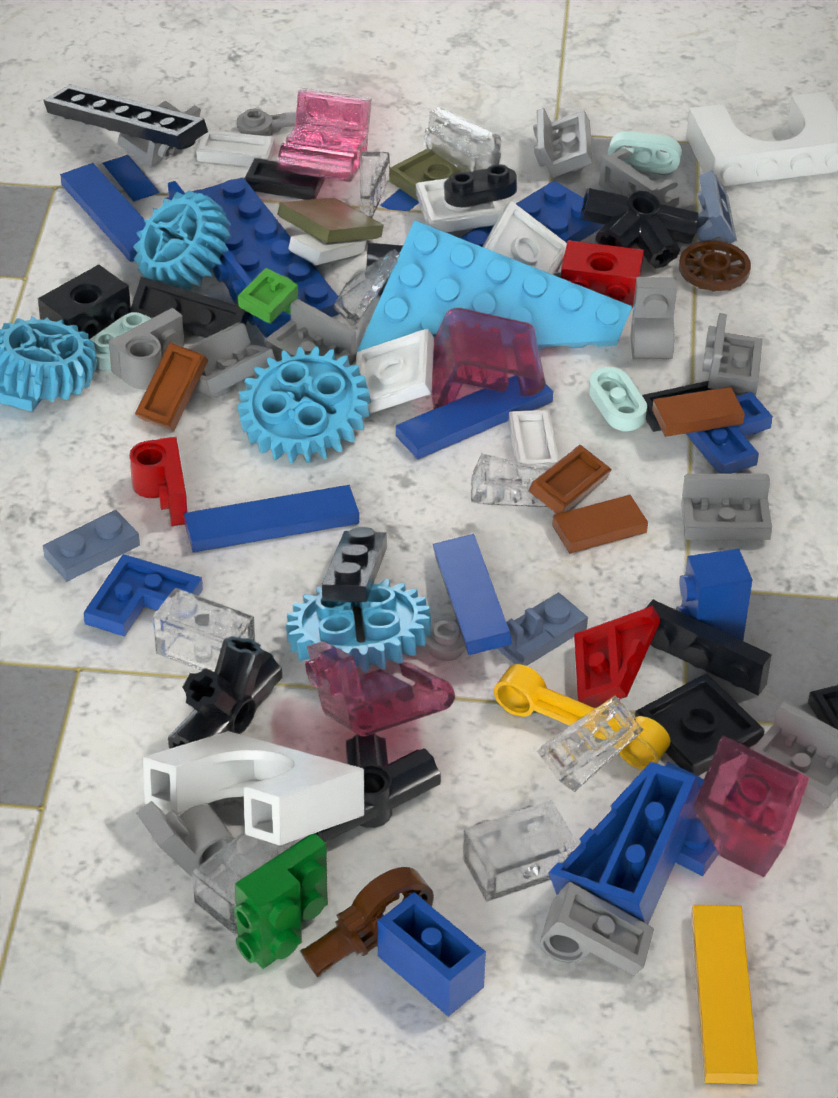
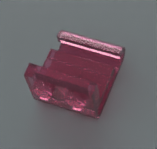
[277,88,372,182]
[431,308,546,409]
[305,641,455,736]

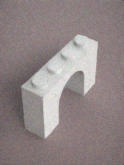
[686,91,838,186]
[143,731,364,845]

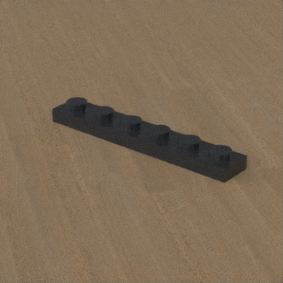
[43,84,208,150]

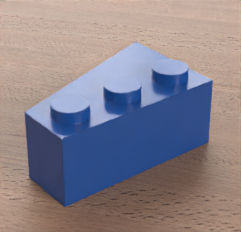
[548,762,702,924]

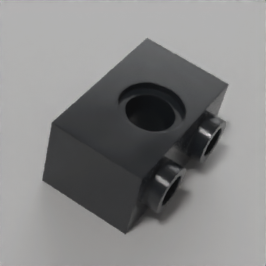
[38,264,131,340]

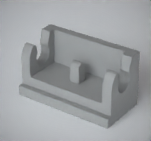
[599,148,679,207]

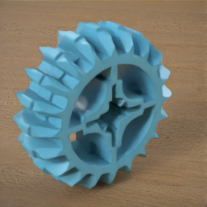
[133,190,232,291]
[0,316,97,402]

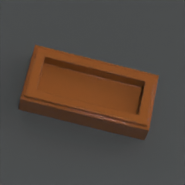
[135,342,208,432]
[652,387,745,437]
[528,445,612,514]
[552,495,648,554]

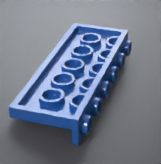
[166,177,343,338]

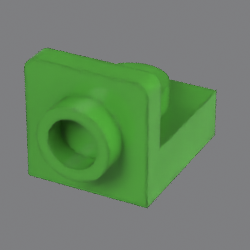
[238,268,298,324]

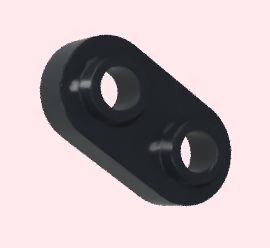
[444,164,517,208]

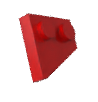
[574,606,660,708]

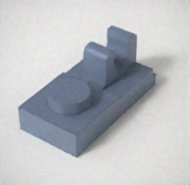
[695,170,737,244]
[496,592,588,666]

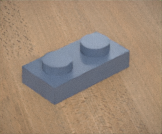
[43,510,140,582]

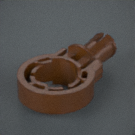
[300,867,434,978]

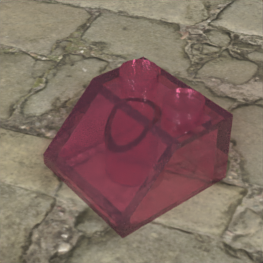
[693,735,809,878]

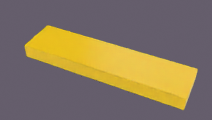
[691,905,758,1084]

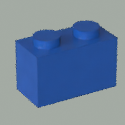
[676,548,753,641]
[378,892,486,1017]

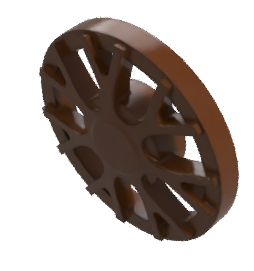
[679,241,751,292]

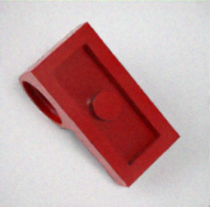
[129,437,187,526]

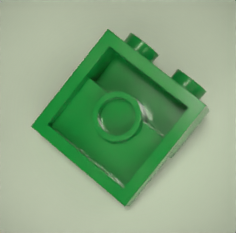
[234,833,328,969]

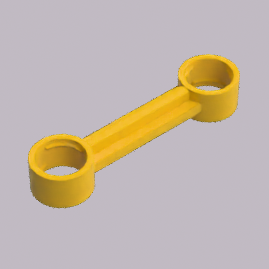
[493,664,670,770]

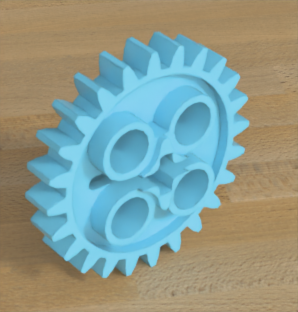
[237,346,371,463]
[286,579,431,674]

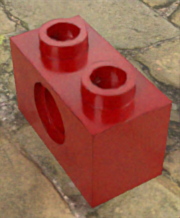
[561,240,644,308]

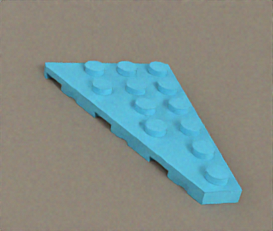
[357,220,632,356]

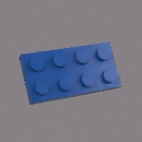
[460,180,604,247]

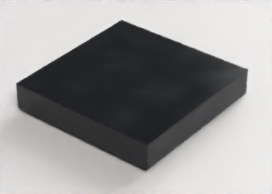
[635,673,765,776]

